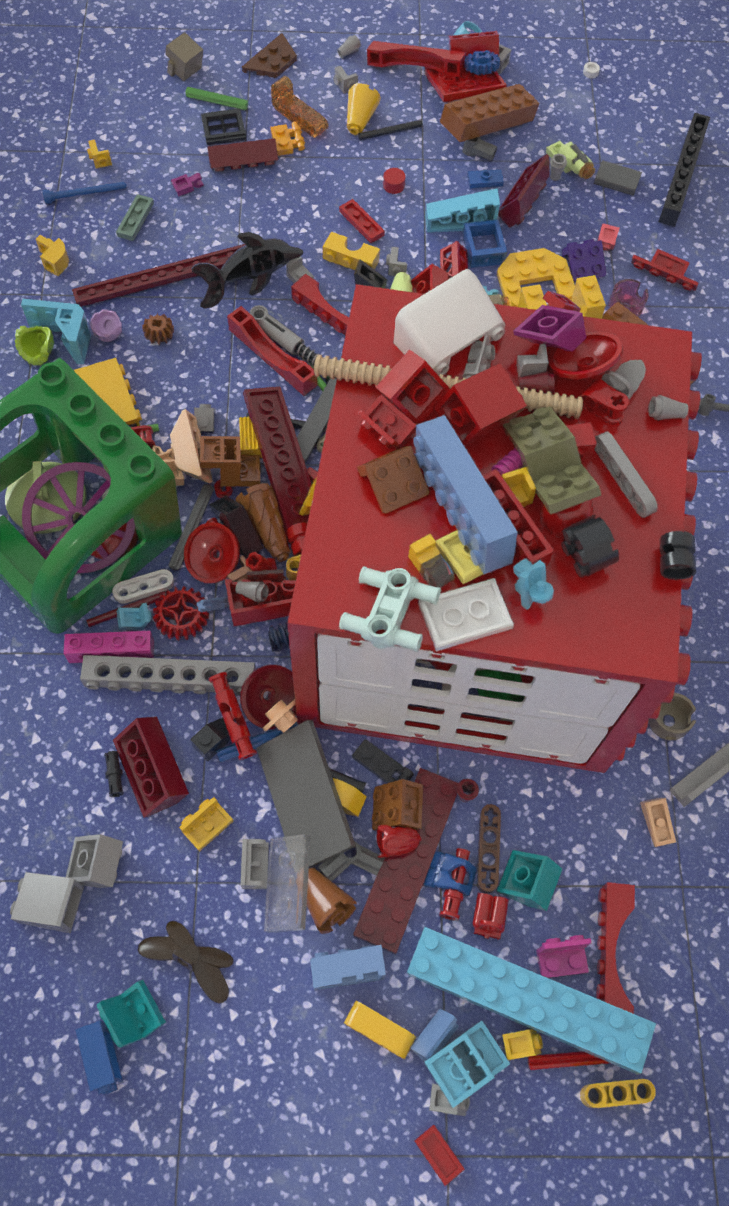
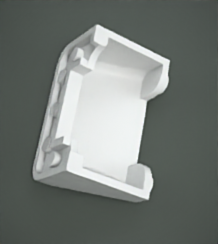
[394,269,505,376]

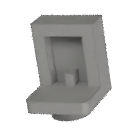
[333,66,358,94]
[386,247,407,276]
[194,404,216,432]

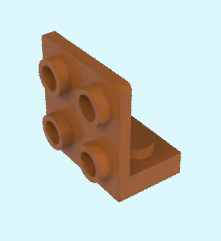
[357,446,429,513]
[372,779,423,831]

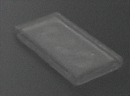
[264,834,310,933]

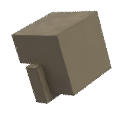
[165,32,203,81]

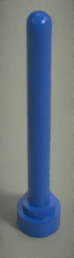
[42,182,127,204]

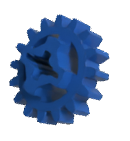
[464,50,500,75]

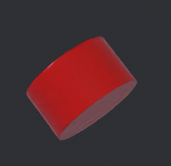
[383,168,406,194]

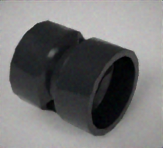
[660,531,696,580]

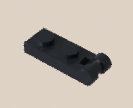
[352,739,414,783]

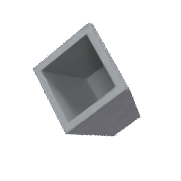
[10,872,84,934]

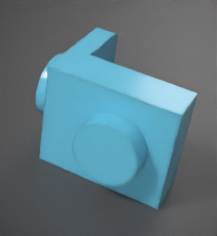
[116,603,151,630]

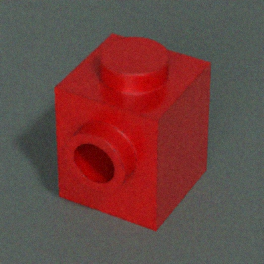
[566,423,597,460]

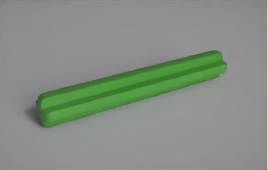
[185,87,248,110]

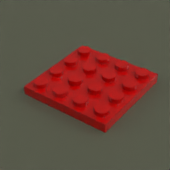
[425,67,507,103]

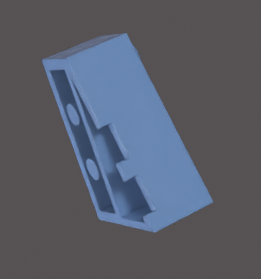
[310,945,386,990]

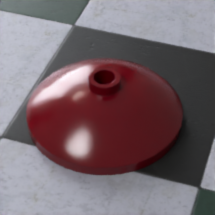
[240,664,296,729]

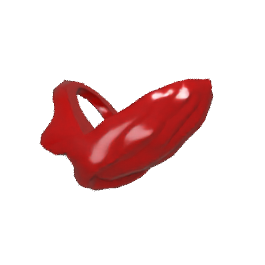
[376,824,422,858]

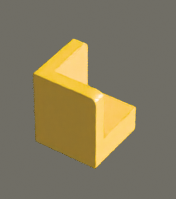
[502,467,536,506]

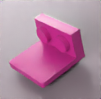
[536,935,592,978]

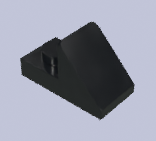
[354,259,387,288]

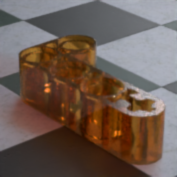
[271,76,329,138]

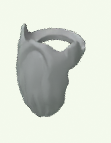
[601,360,646,401]

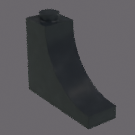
[209,496,263,558]

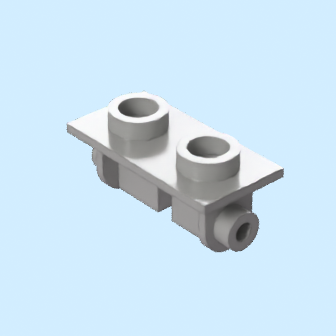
[463,335,495,379]

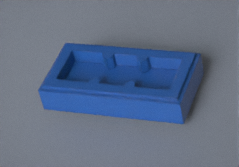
[467,169,504,188]

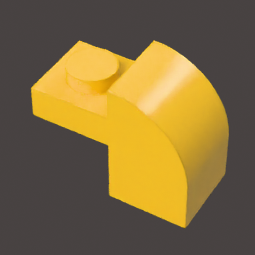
[35,235,69,276]
[333,778,367,817]

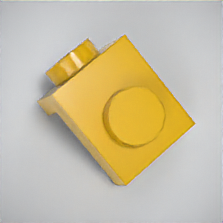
[87,140,112,168]

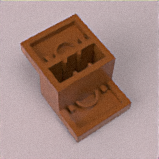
[200,436,260,487]

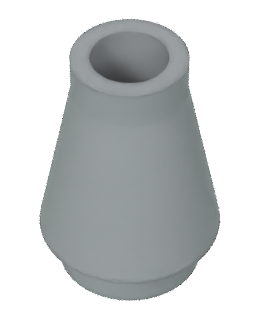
[337,35,361,58]
[550,154,567,181]
[648,395,688,420]
[236,581,269,602]

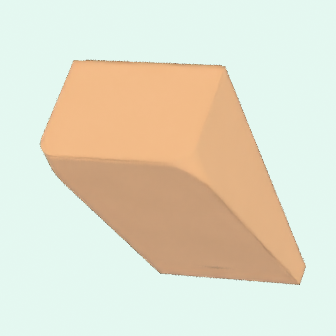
[640,798,676,847]

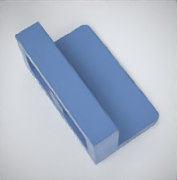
[410,1009,459,1062]

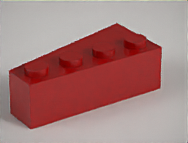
[225,579,296,627]

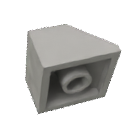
[66,834,123,888]

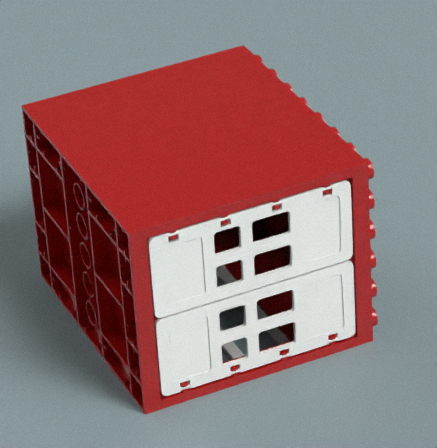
[287,284,702,773]

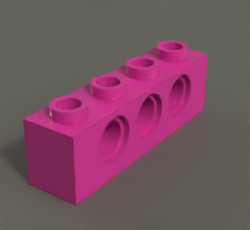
[64,631,154,663]

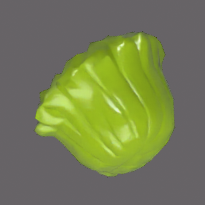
[14,325,54,366]

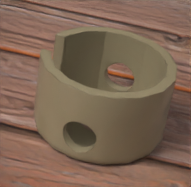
[648,693,696,741]

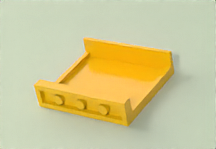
[74,358,142,426]

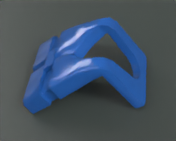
[424,851,477,896]

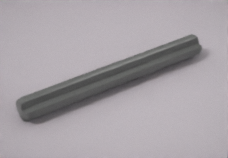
[168,484,214,570]

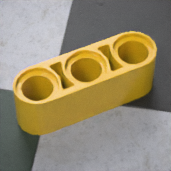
[344,1001,416,1059]
[580,1079,656,1108]

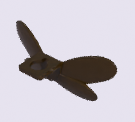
[138,921,233,1003]

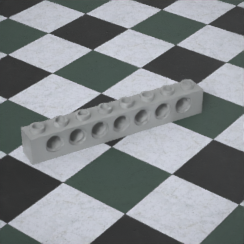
[80,655,256,696]

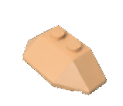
[170,409,212,483]

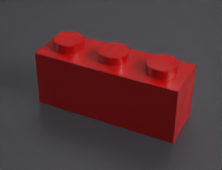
[449,31,499,57]

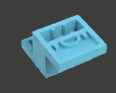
[424,1021,510,1108]

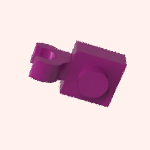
[171,173,204,197]

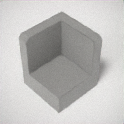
[516,344,548,378]

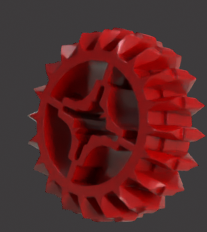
[153,586,210,641]

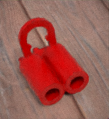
[473,893,509,940]

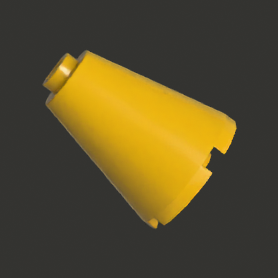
[347,83,381,135]

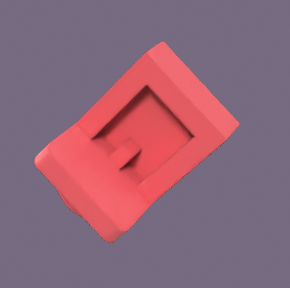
[597,223,619,251]

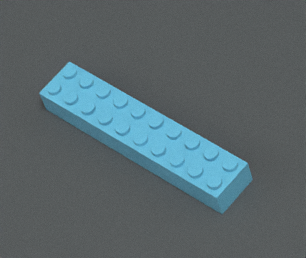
[407,927,656,1075]

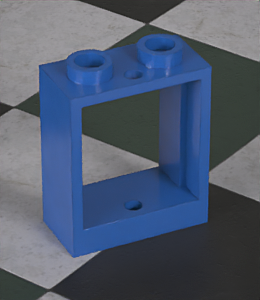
[462,220,507,268]
[75,1021,124,1095]

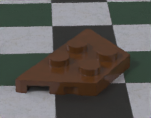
[242,33,297,78]

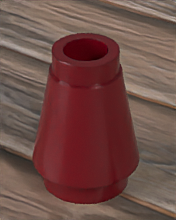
[519,371,555,394]
[457,779,479,802]

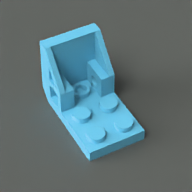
[21,299,91,365]

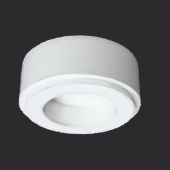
[583,62,600,78]

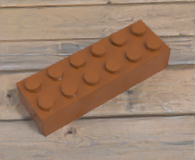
[440,84,540,142]

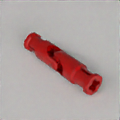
[209,672,257,760]

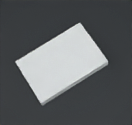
[418,578,514,651]

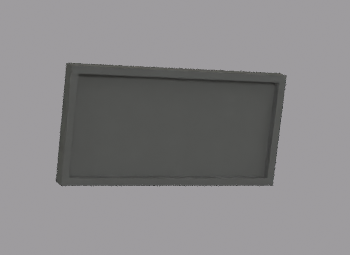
[256,720,356,873]

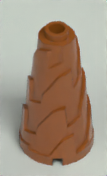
[235,483,291,562]

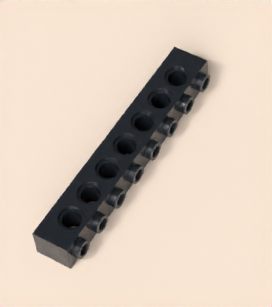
[658,112,710,227]

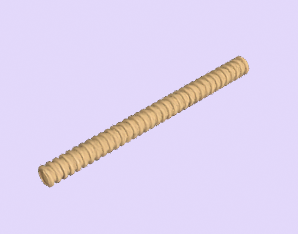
[314,354,583,419]

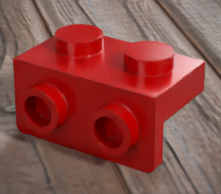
[357,394,416,449]

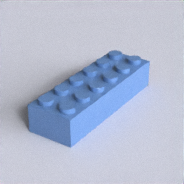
[413,415,518,574]

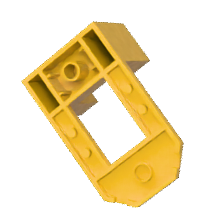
[497,248,606,319]

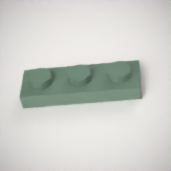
[116,194,154,241]

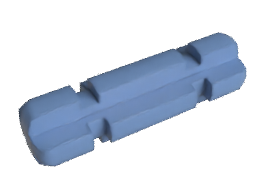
[196,597,229,612]

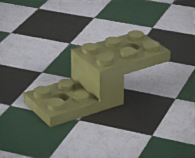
[503,407,601,514]

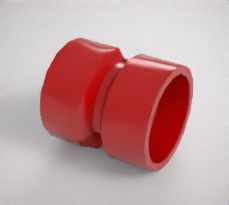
[286,522,308,557]

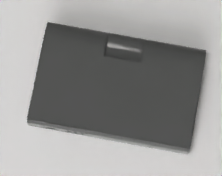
[594,160,642,196]

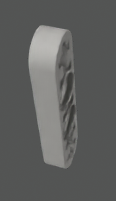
[595,432,658,518]

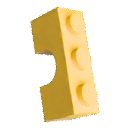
[323,232,380,270]

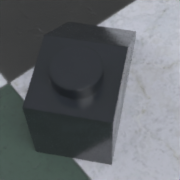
[190,717,231,762]

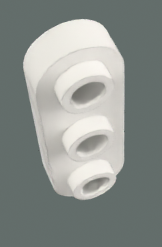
[112,569,174,604]

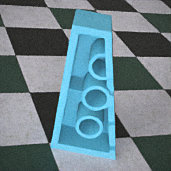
[425,188,500,232]

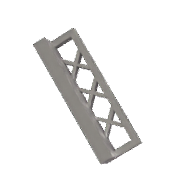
[670,743,729,807]

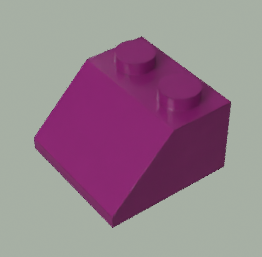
[513,305,586,351]

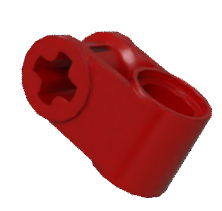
[580,379,629,425]

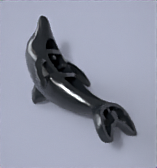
[192,232,304,309]

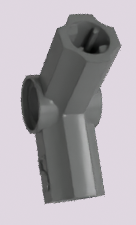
[462,137,497,161]
[318,841,385,881]

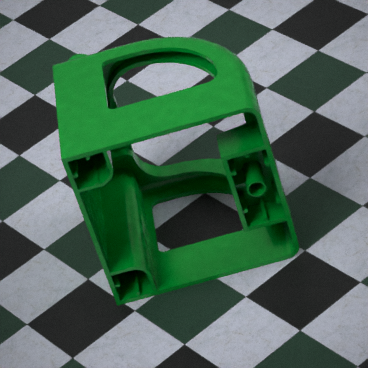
[0,358,182,634]

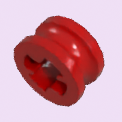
[214,480,233,498]

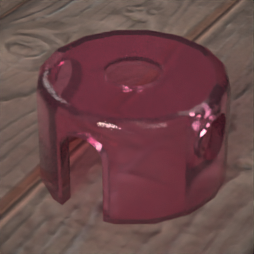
[608,279,649,317]

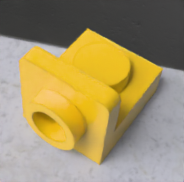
[502,1029,543,1060]

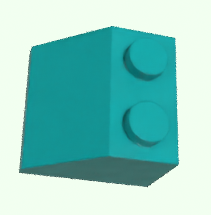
[497,850,563,911]

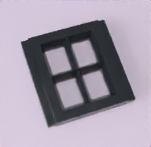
[201,108,247,145]

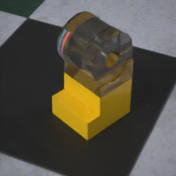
[409,534,455,588]

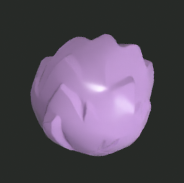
[90,309,122,342]

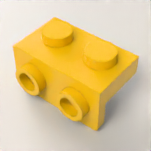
[179,797,233,852]

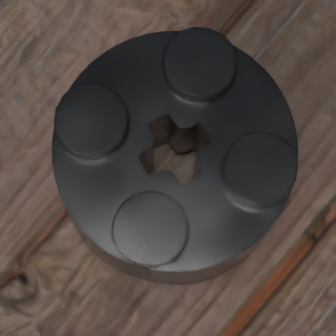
[561,514,619,578]

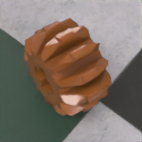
[142,313,174,345]

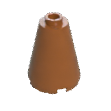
[297,868,357,934]

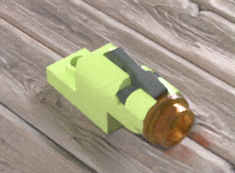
[546,141,595,179]

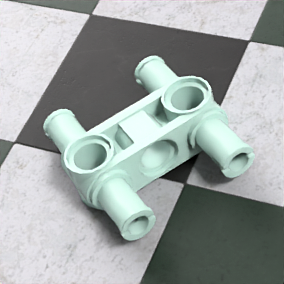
[339,566,441,652]

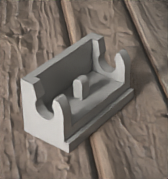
[241,839,269,889]

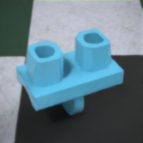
[513,559,554,610]

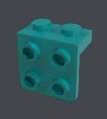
[97,980,166,1048]

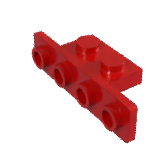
[631,249,699,291]

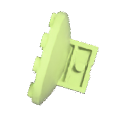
[5,461,86,534]

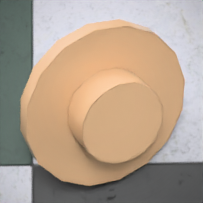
[263,699,298,733]

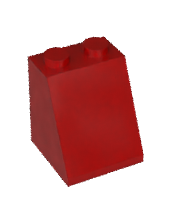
[434,363,527,447]

